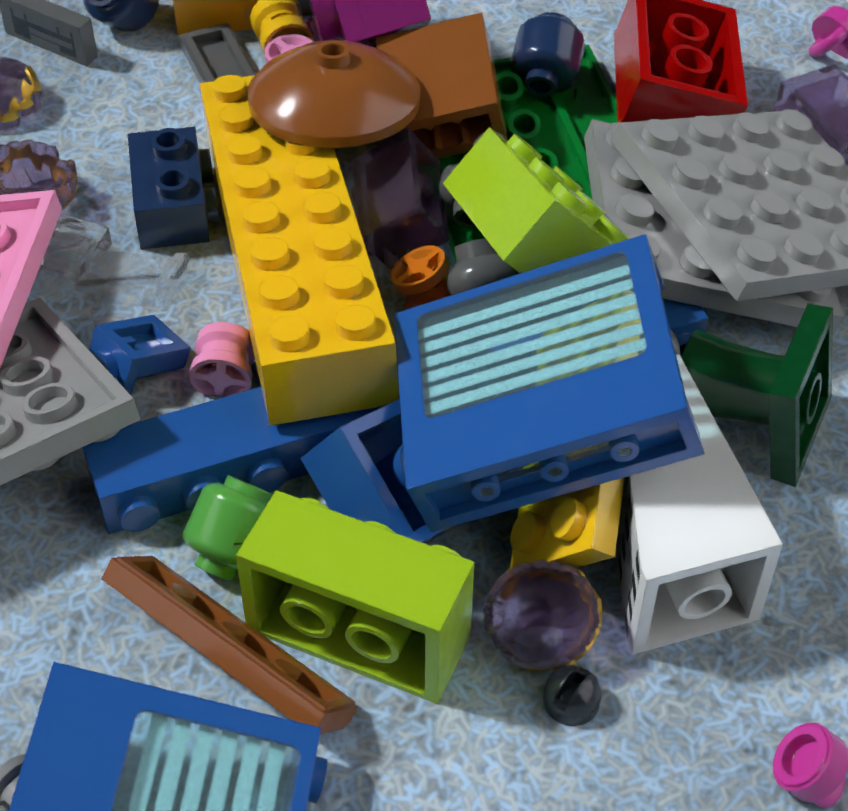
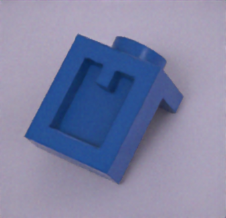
[89,315,191,396]

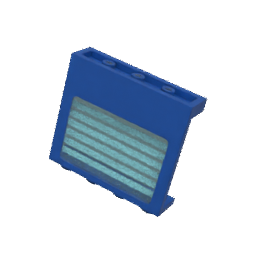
[394,234,705,532]
[9,661,327,811]

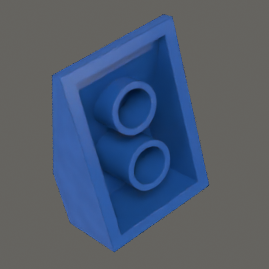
[300,370,495,544]

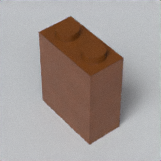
[376,12,507,168]

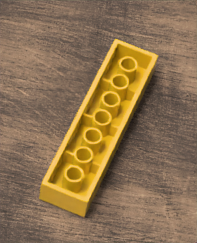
[199,75,399,426]

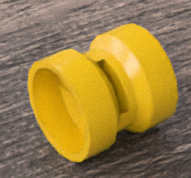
[250,0,314,55]

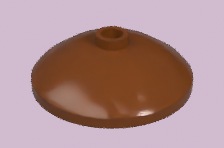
[248,40,420,148]

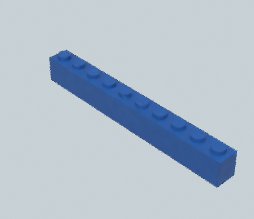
[82,299,709,535]

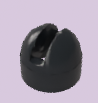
[543,664,601,726]

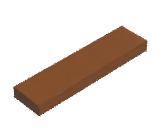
[101,556,358,734]

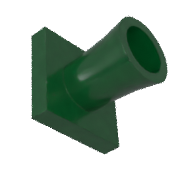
[682,303,833,487]

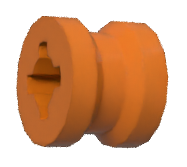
[390,245,451,309]

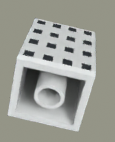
[616,354,783,655]

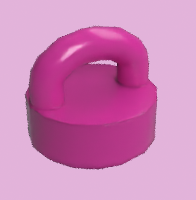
[808,6,848,59]
[773,723,848,808]

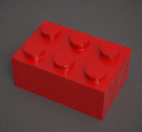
[614,0,748,123]

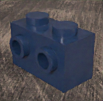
[127,126,219,250]

